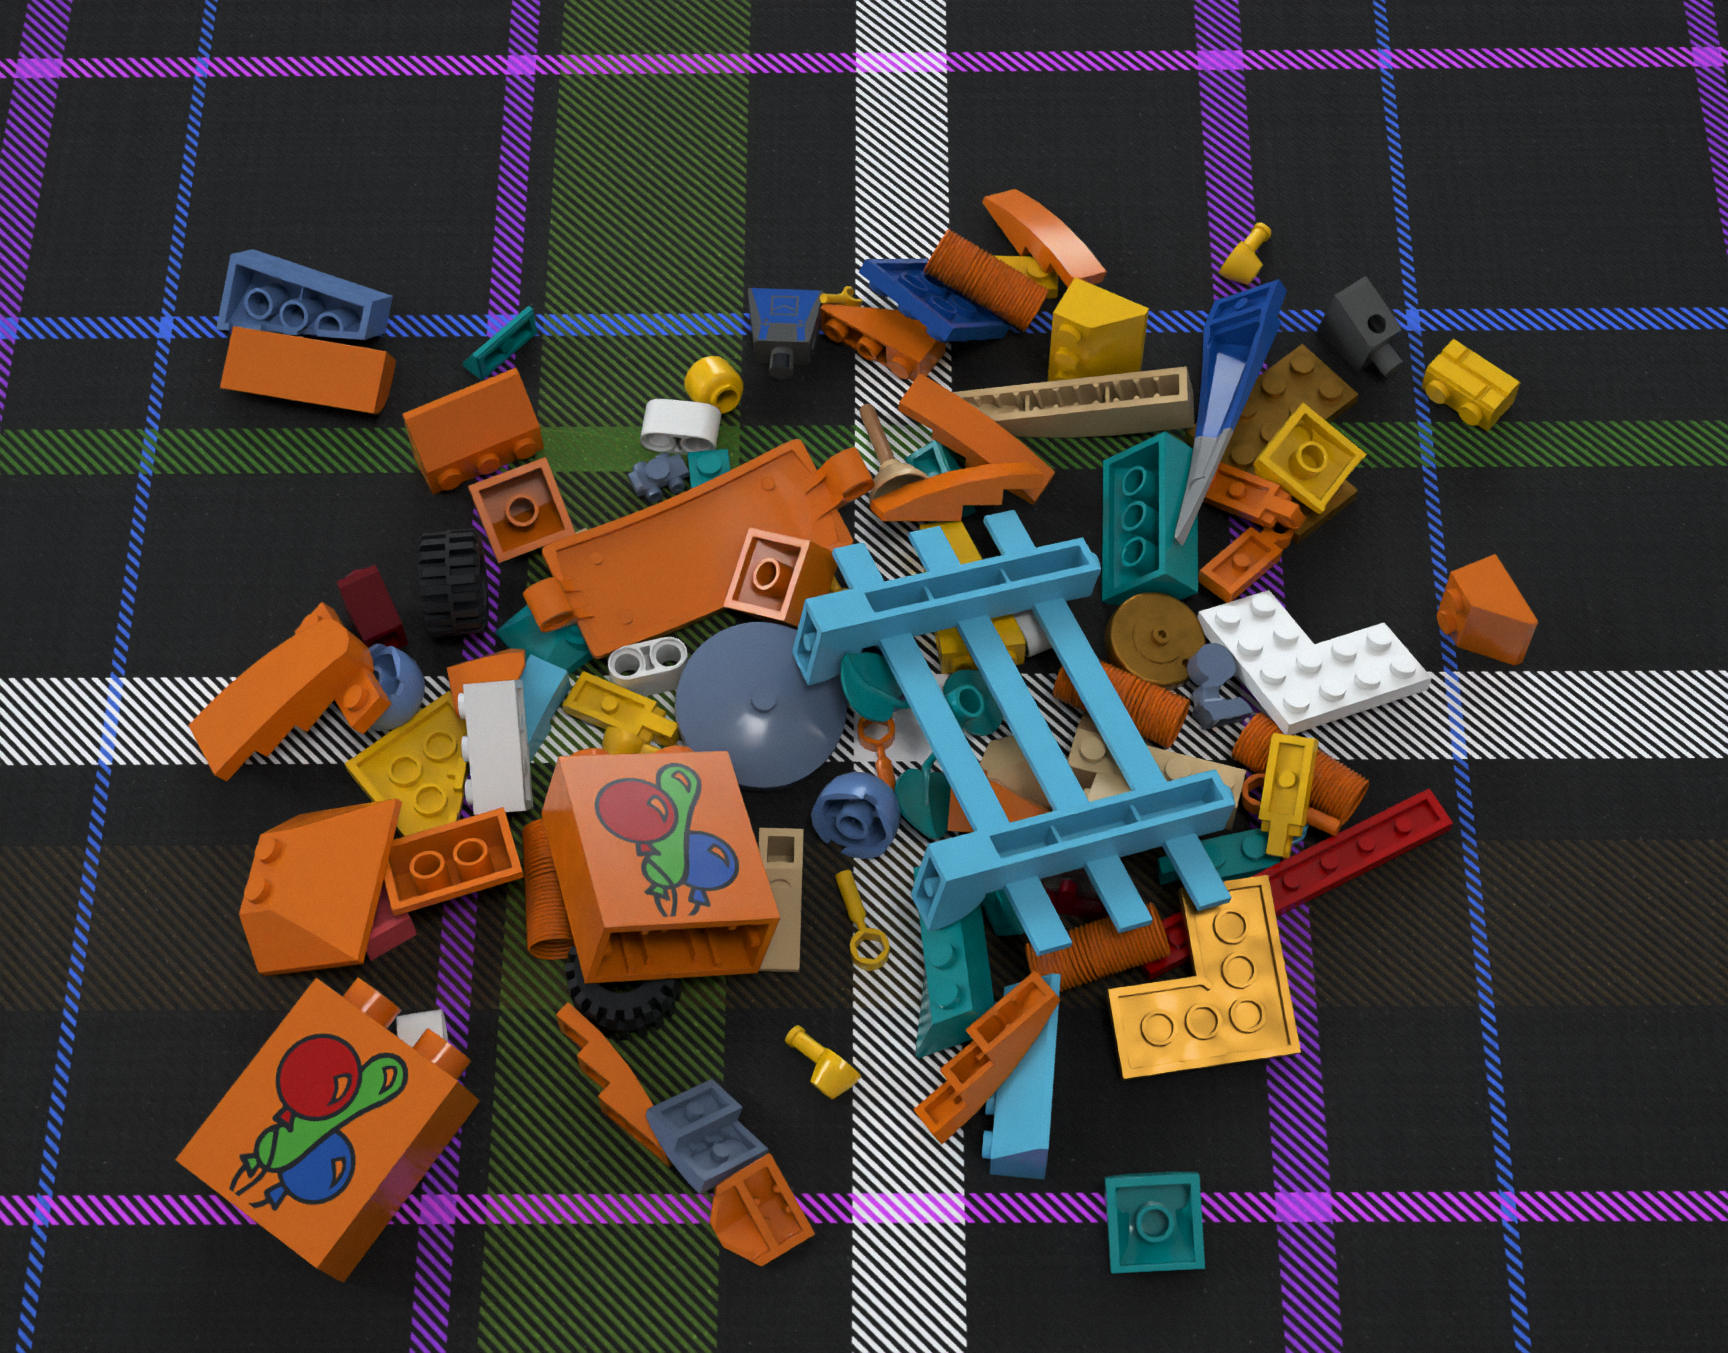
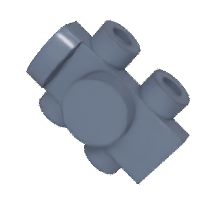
[627,452,690,503]

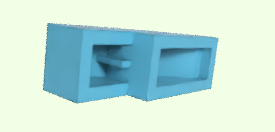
[519,654,571,763]

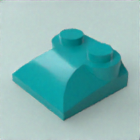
[495,605,594,675]
[1104,1172,1205,1273]

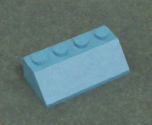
[982,974,1061,1179]

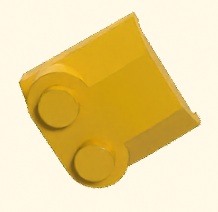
[1253,402,1367,515]

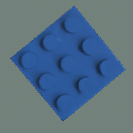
[858,258,1011,343]

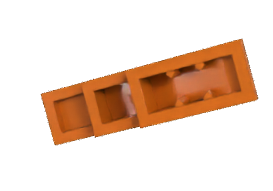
[982,189,1107,288]
[898,373,1055,505]
[870,462,1044,521]
[913,971,1061,1145]
[556,1002,673,1168]

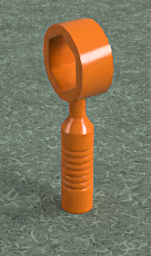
[857,717,896,792]
[1241,773,1342,837]

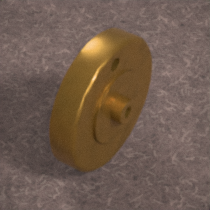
[1105,592,1206,691]

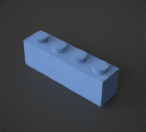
[216,249,393,340]

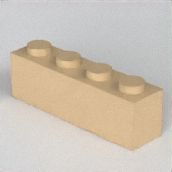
[1067,712,1246,830]

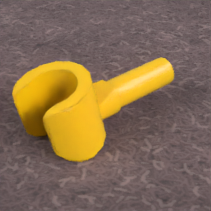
[820,286,863,307]

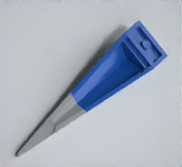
[1174,279,1287,546]

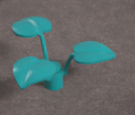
[840,652,1003,840]

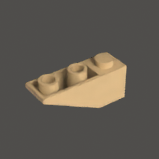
[759,828,804,972]

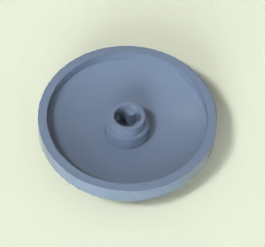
[675,622,847,792]

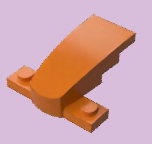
[188,602,392,782]

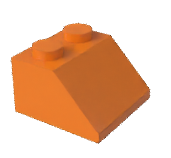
[468,457,576,564]
[723,527,837,630]
[1437,554,1538,666]

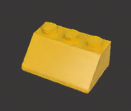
[1048,277,1149,382]

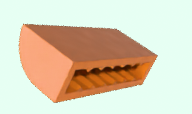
[220,326,396,414]

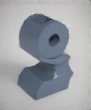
[1187,643,1254,730]

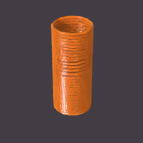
[923,229,1049,332]
[1052,659,1190,749]
[1231,712,1369,826]
[522,819,575,960]
[1025,902,1170,992]

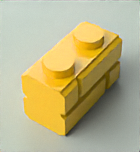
[1421,339,1521,431]

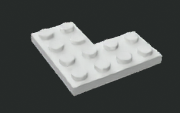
[1197,590,1432,735]

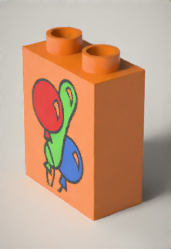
[541,745,780,984]
[175,977,480,1283]

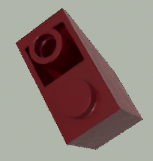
[336,565,408,649]

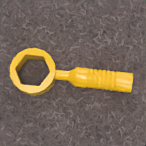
[835,870,890,971]

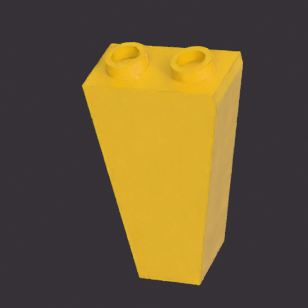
[919,521,1026,674]

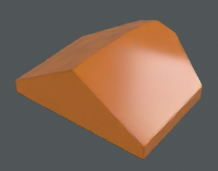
[447,648,526,718]
[709,1153,815,1267]

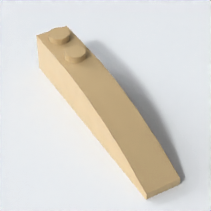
[953,366,1194,438]

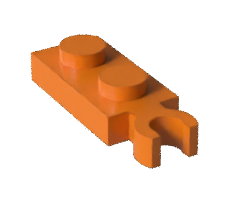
[1198,522,1295,603]

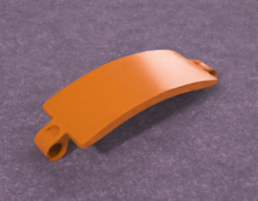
[522,439,875,659]

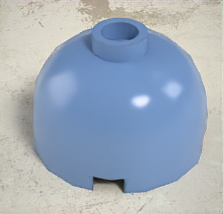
[369,644,425,731]
[811,771,901,859]

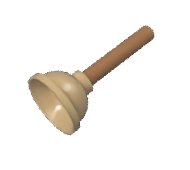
[859,404,929,503]

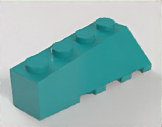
[913,866,995,1058]

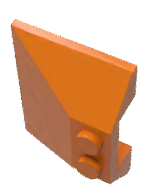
[239,798,402,976]

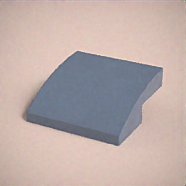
[645,1079,768,1194]

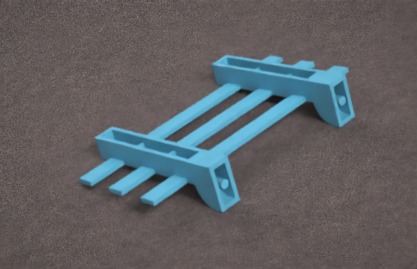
[792,510,1236,956]

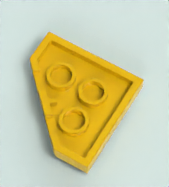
[345,691,470,837]

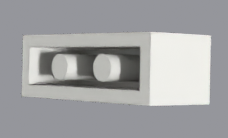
[458,679,533,815]

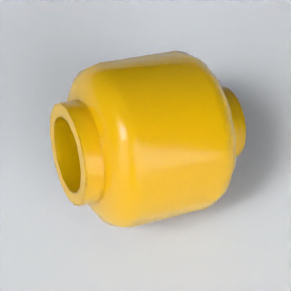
[684,356,743,414]

